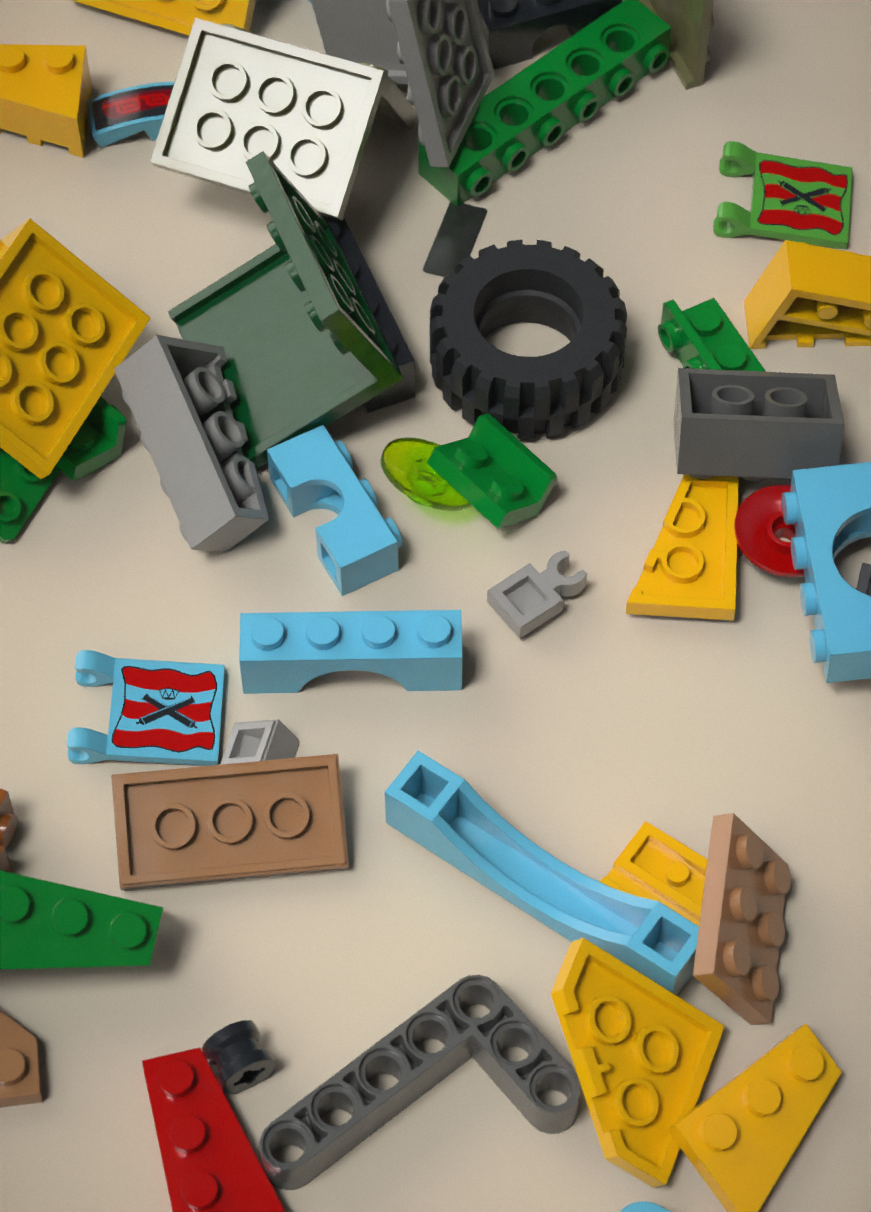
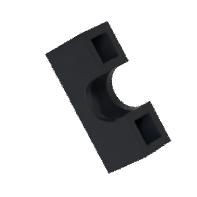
[477,0,623,70]

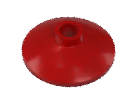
[734,485,804,577]

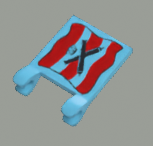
[67,650,225,766]

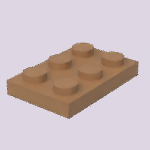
[693,813,791,1025]

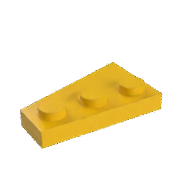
[625,474,739,621]
[667,1023,842,1212]

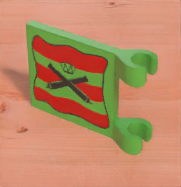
[713,141,853,250]

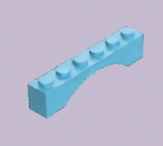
[385,750,699,996]

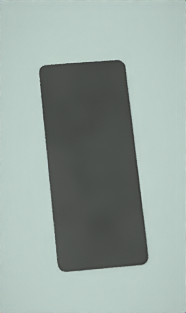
[423,202,487,277]

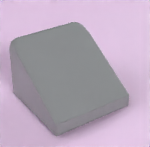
[220,719,299,765]

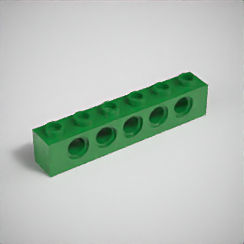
[418,0,672,207]

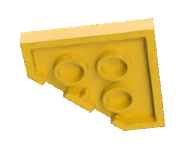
[550,938,725,1188]

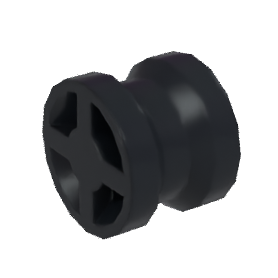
[202,1020,276,1094]

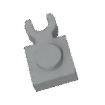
[487,550,587,638]

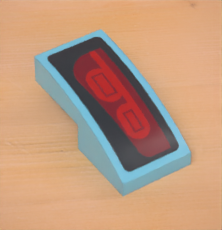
[87,82,175,148]

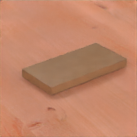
[111,754,349,890]

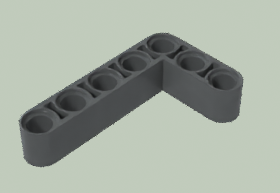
[260,975,581,1191]

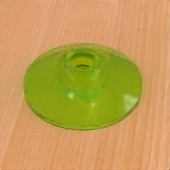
[380,438,472,511]

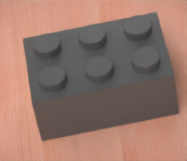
[673,368,844,481]

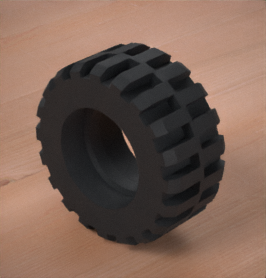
[430,239,627,439]

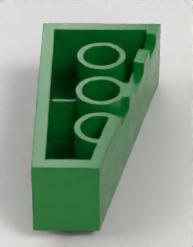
[0,870,163,970]

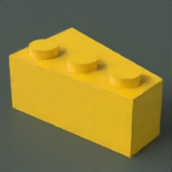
[0,44,92,158]
[744,240,871,349]

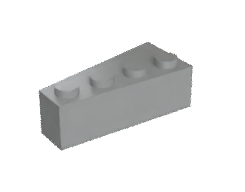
[114,335,269,552]

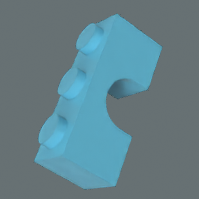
[267,425,403,596]

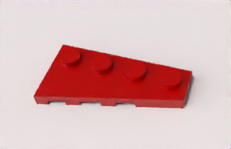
[142,1047,285,1212]

